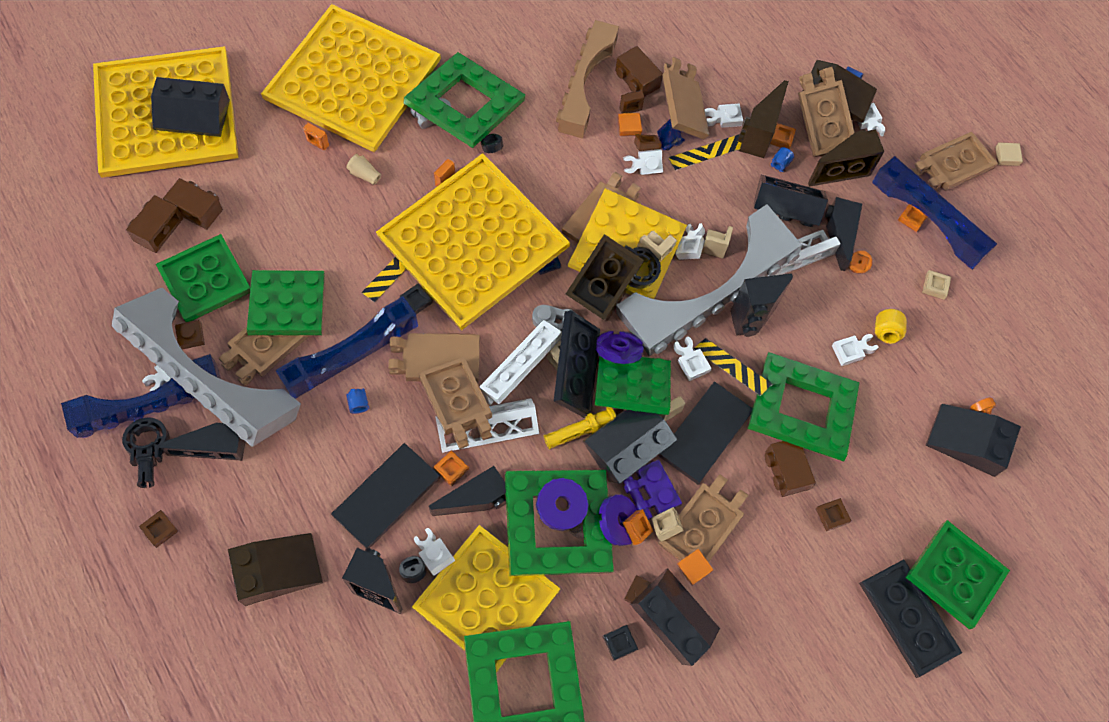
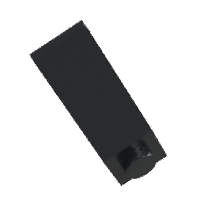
[825,197,862,271]
[160,422,246,461]
[429,466,506,516]

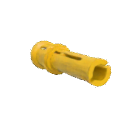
[543,407,616,450]

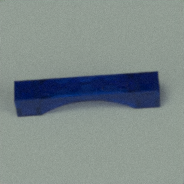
[872,156,997,270]
[275,296,418,399]
[61,354,221,438]

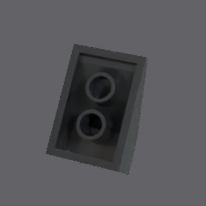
[926,404,1021,477]

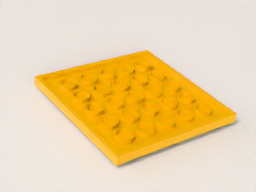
[261,4,441,153]
[93,46,239,178]
[376,153,570,331]

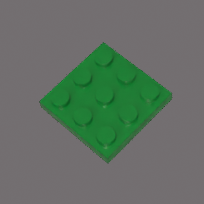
[156,234,250,322]
[247,270,325,335]
[595,355,671,415]
[906,520,1010,630]

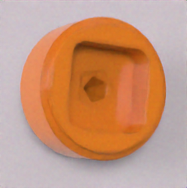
[848,251,872,274]
[970,397,997,414]

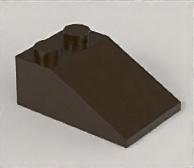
[803,60,877,123]
[738,80,789,158]
[808,129,885,187]
[565,234,645,321]
[228,533,323,606]

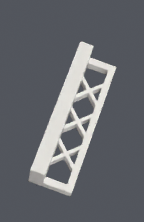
[768,230,841,276]
[480,320,562,405]
[435,398,539,453]

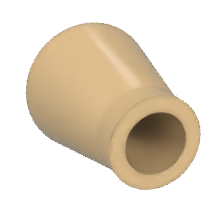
[347,154,381,185]

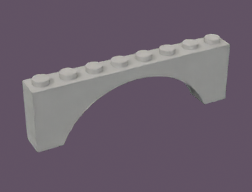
[616,204,802,356]
[111,288,301,447]

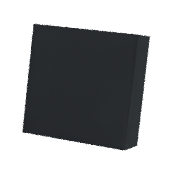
[400,283,433,316]
[602,625,638,661]

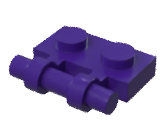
[623,460,682,520]

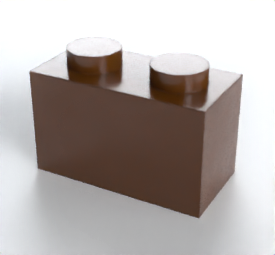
[615,46,663,97]
[163,178,223,230]
[126,195,184,253]
[764,441,816,497]

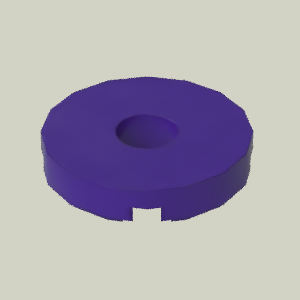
[596,331,644,364]
[536,478,588,531]
[599,494,636,546]

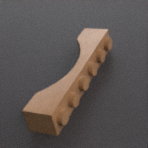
[556,20,619,139]

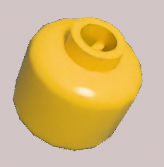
[875,309,907,344]

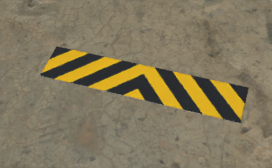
[668,134,741,170]
[361,257,406,302]
[693,338,773,396]

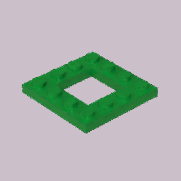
[404,52,526,148]
[748,352,860,462]
[505,470,614,576]
[463,621,585,722]

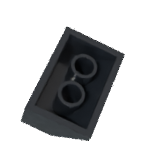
[151,77,230,137]
[754,174,828,227]
[730,273,793,337]
[583,409,677,484]
[342,547,403,614]
[630,568,720,666]

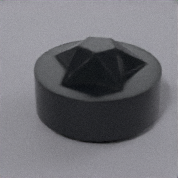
[481,134,504,153]
[399,556,427,583]

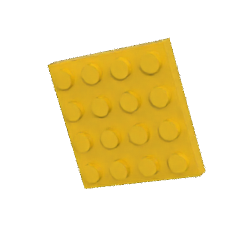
[568,188,687,299]
[412,525,560,673]

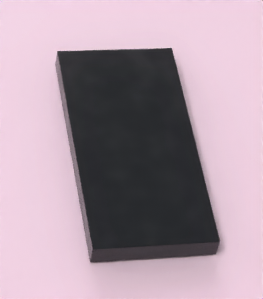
[553,310,600,418]
[658,381,753,485]
[331,443,440,548]
[859,559,962,678]

